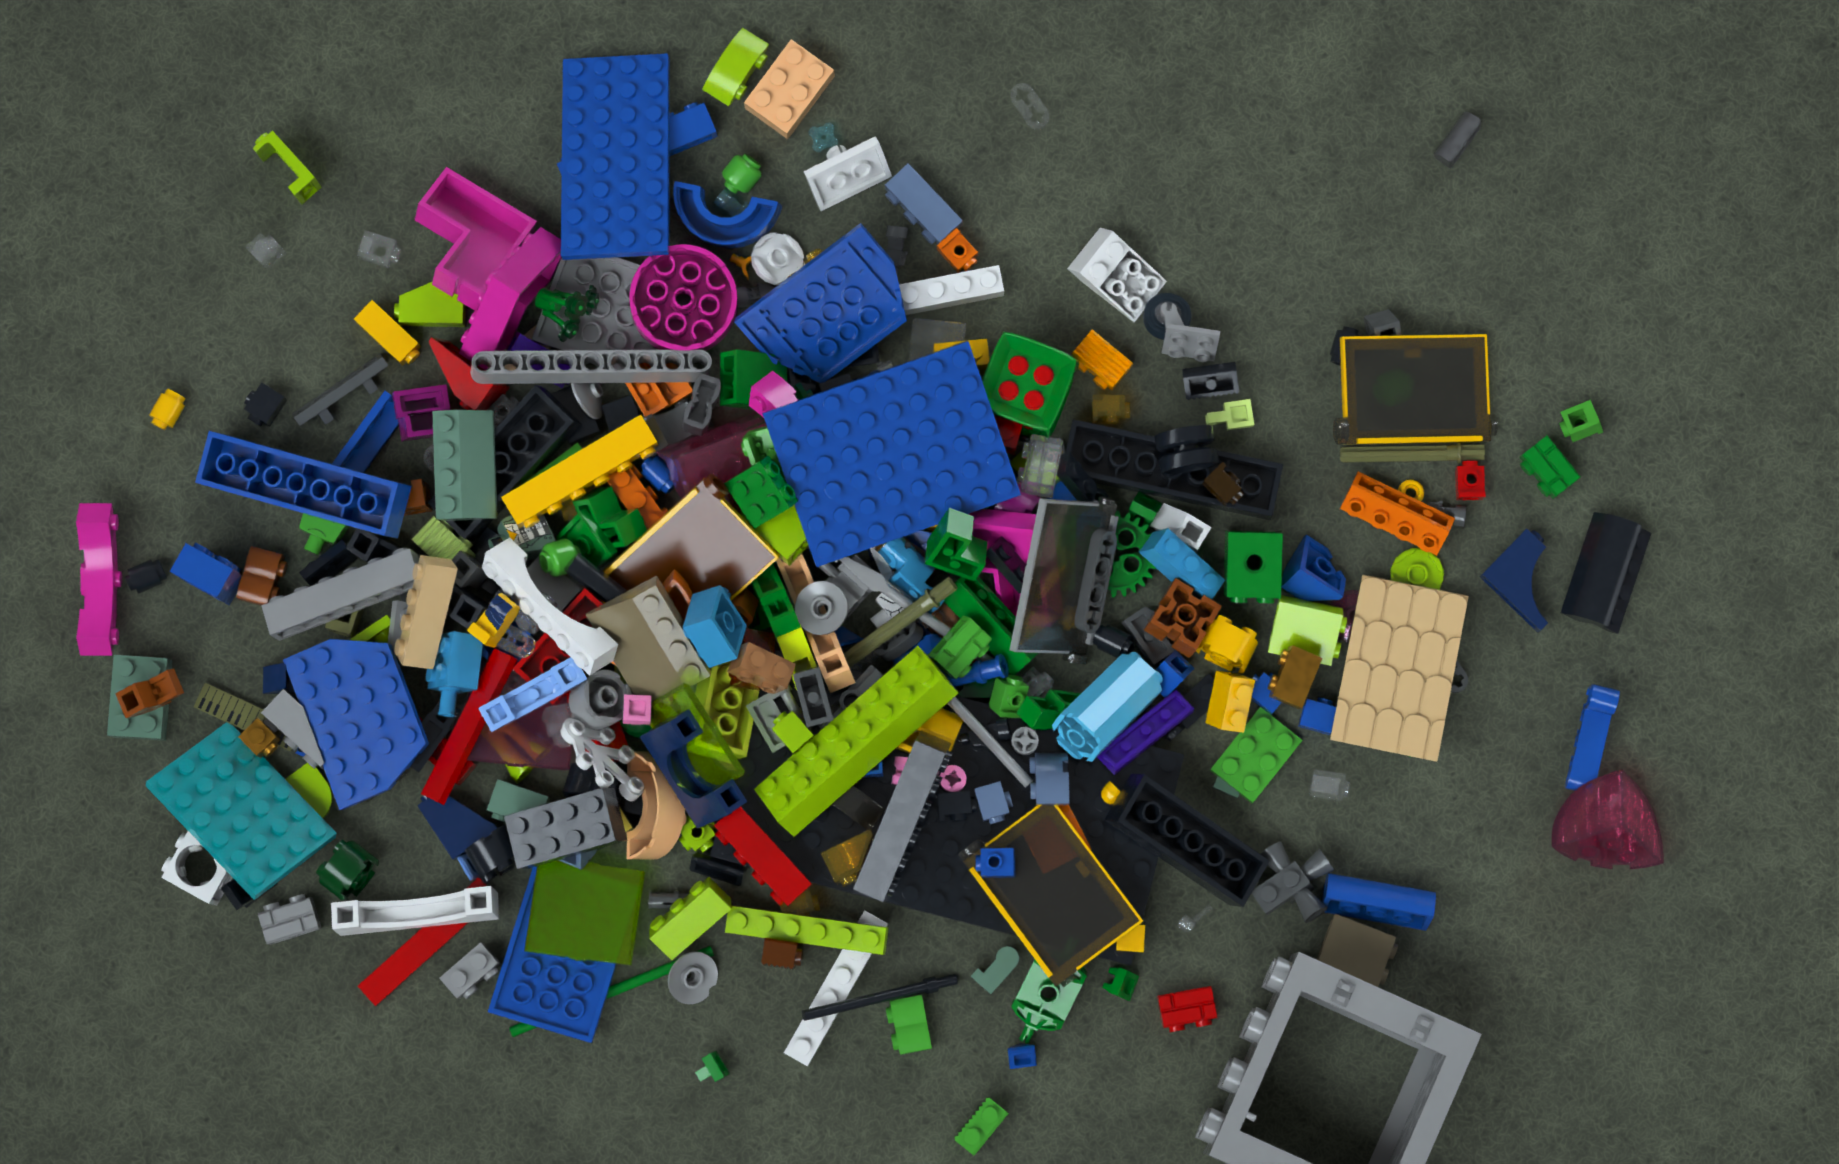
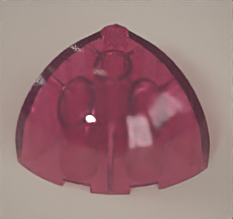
[1552,769,1664,869]

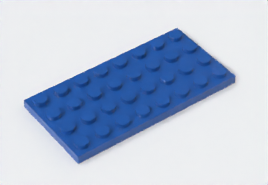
[561,54,670,260]

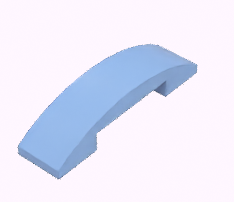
[478,657,587,732]

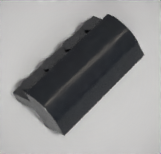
[1560,512,1651,634]

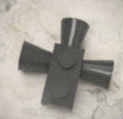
[1252,841,1334,923]

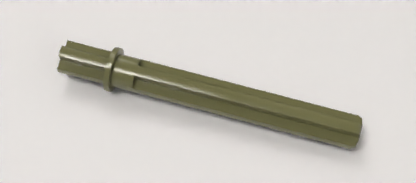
[1340,442,1485,464]
[844,577,957,668]

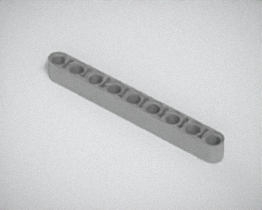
[470,350,712,384]

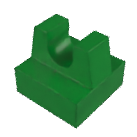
[1129,492,1162,526]
[1102,967,1139,1001]
[695,1051,730,1082]

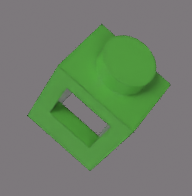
[1559,400,1603,442]
[989,675,1029,718]

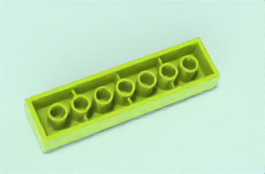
[754,646,958,837]

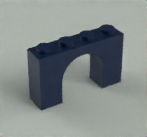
[640,709,747,829]

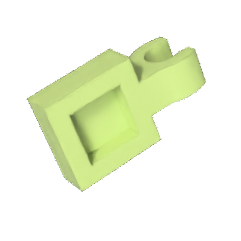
[1205,399,1254,430]

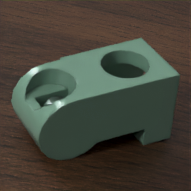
[971,946,1019,995]

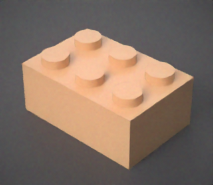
[744,39,835,139]

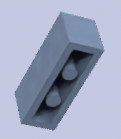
[885,164,963,245]

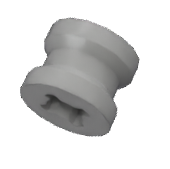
[1011,727,1039,755]

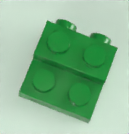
[724,455,798,529]

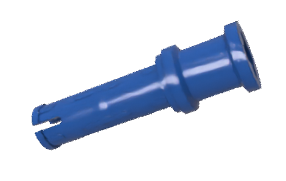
[943,654,1009,687]

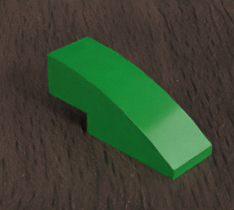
[752,563,801,638]
[1016,689,1081,730]

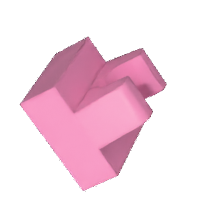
[623,694,651,725]

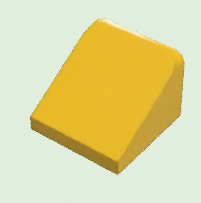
[1116,924,1145,952]

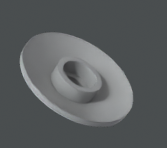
[571,383,603,419]
[795,581,848,635]
[668,951,718,1004]

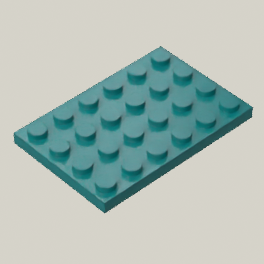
[146,722,337,900]

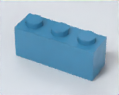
[1139,528,1225,599]

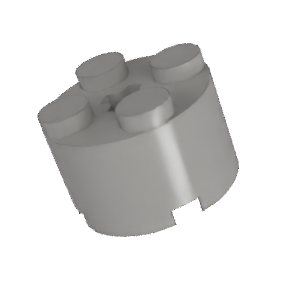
[569,670,632,731]

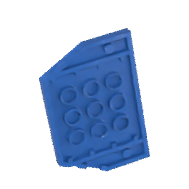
[734,223,907,383]
[283,639,429,810]

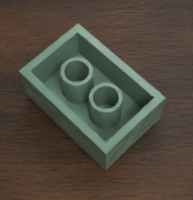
[107,655,172,741]

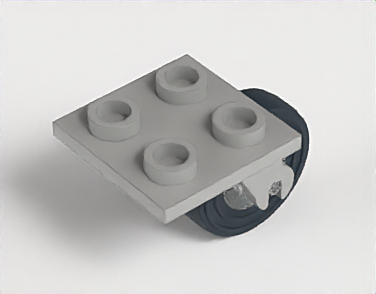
[1143,293,1220,362]

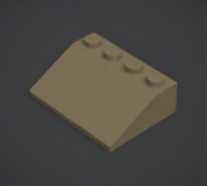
[586,576,711,701]

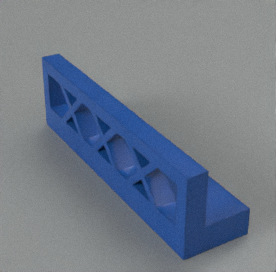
[332,391,399,473]

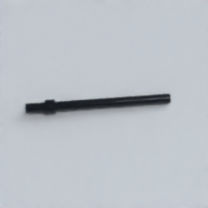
[802,974,958,1021]

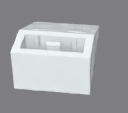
[1067,227,1167,322]

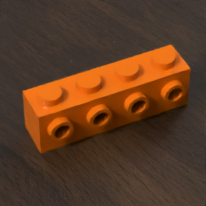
[606,464,668,530]
[1340,471,1455,556]

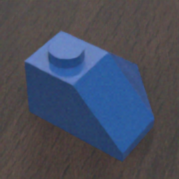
[1281,535,1346,601]

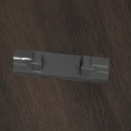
[292,354,388,426]

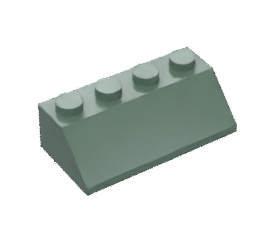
[432,410,497,521]

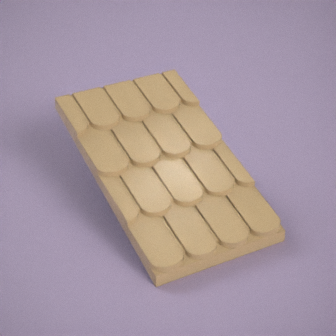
[1330,574,1469,762]

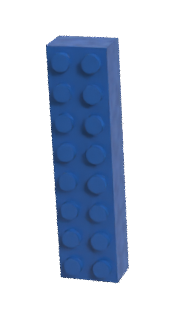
[195,431,412,538]

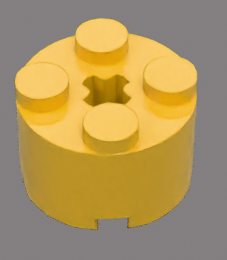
[1196,615,1258,673]

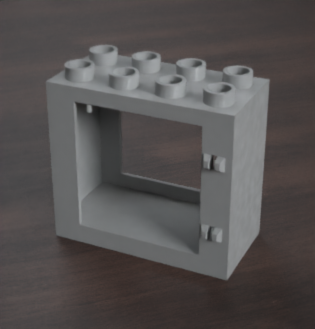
[1195,952,1482,1164]

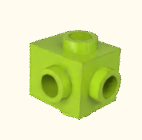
[678,816,716,853]

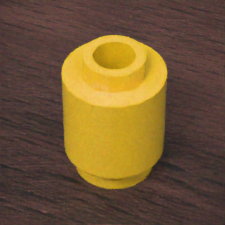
[149,389,186,430]

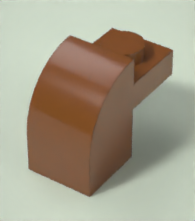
[115,668,184,718]

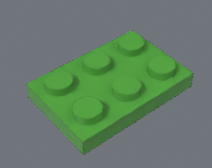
[1210,707,1303,804]

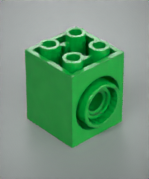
[1224,531,1283,603]

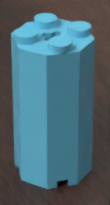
[1052,652,1163,762]

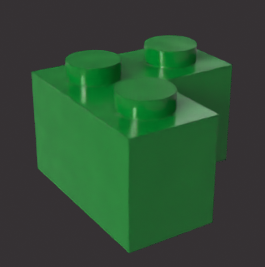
[572,486,647,548]
[925,508,988,581]

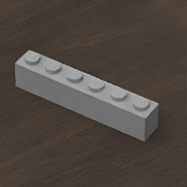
[261,548,419,641]

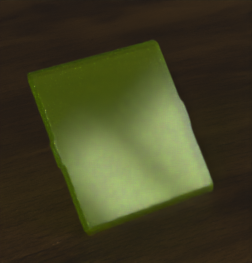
[650,683,744,785]
[524,860,645,965]

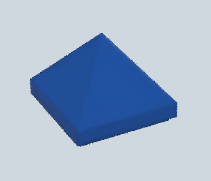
[1008,1043,1037,1069]

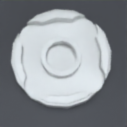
[751,232,804,285]

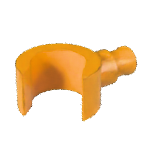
[730,254,751,280]

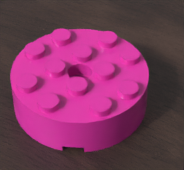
[629,244,737,351]

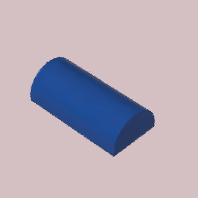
[1321,873,1436,931]

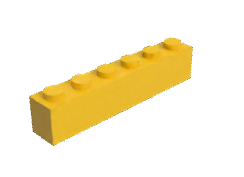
[501,415,659,529]

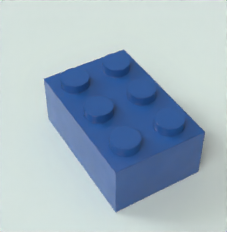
[170,542,242,606]

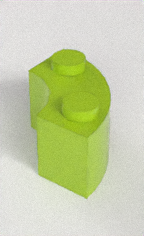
[702,28,769,106]

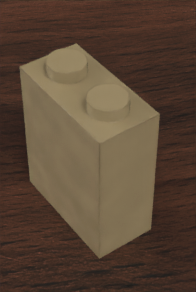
[1317,914,1398,987]

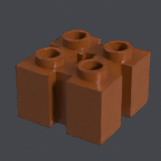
[1144,578,1222,658]

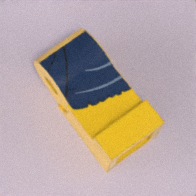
[467,593,520,648]

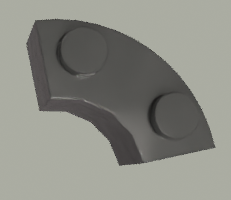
[643,398,714,458]

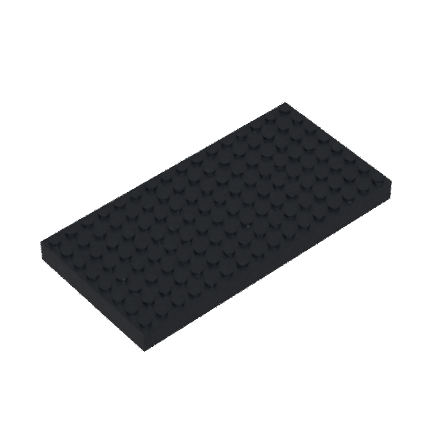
[710,647,1184,966]

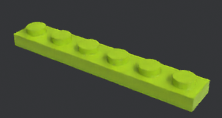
[725,905,889,955]

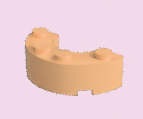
[627,751,686,860]

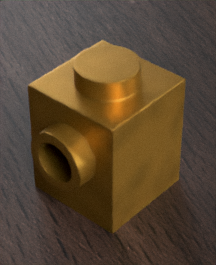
[238,718,281,758]

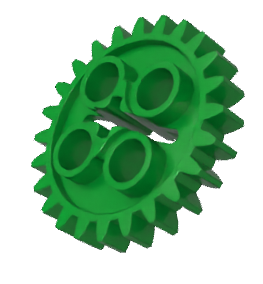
[1073,510,1157,598]

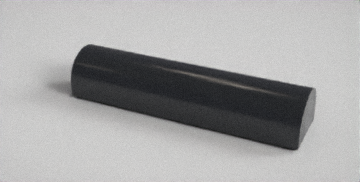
[564,552,628,603]

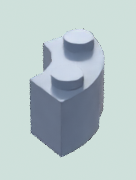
[1029,753,1069,805]

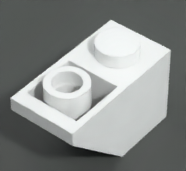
[1150,503,1211,553]

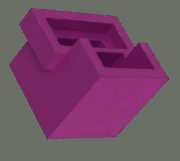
[392,384,450,442]

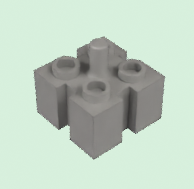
[819,555,873,621]

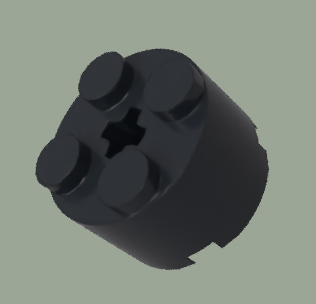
[465,824,515,884]

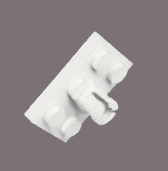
[804,136,892,211]

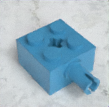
[683,585,747,668]
[426,631,483,717]

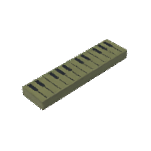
[194,683,293,752]

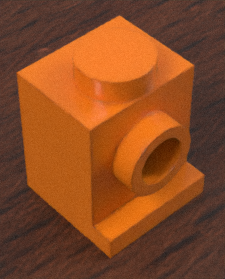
[937,228,978,273]

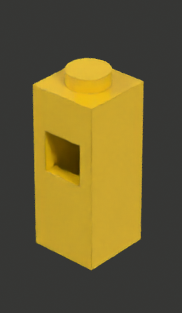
[354,300,421,366]

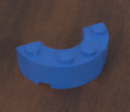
[673,181,782,248]

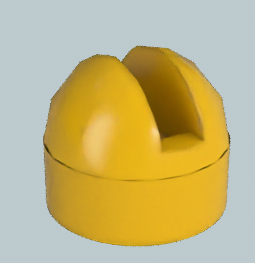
[1101,781,1121,804]

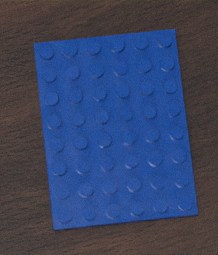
[762,341,1021,567]

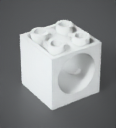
[161,831,233,906]

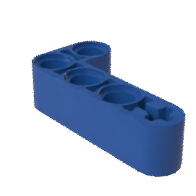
[1565,684,1620,795]

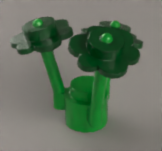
[535,285,599,342]

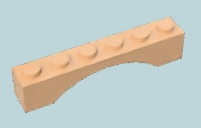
[776,553,856,693]

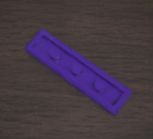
[1097,690,1194,775]

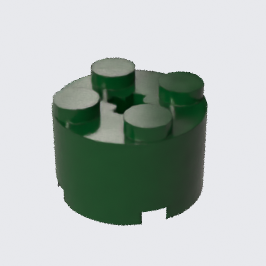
[316,840,379,901]

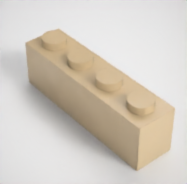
[394,555,458,669]

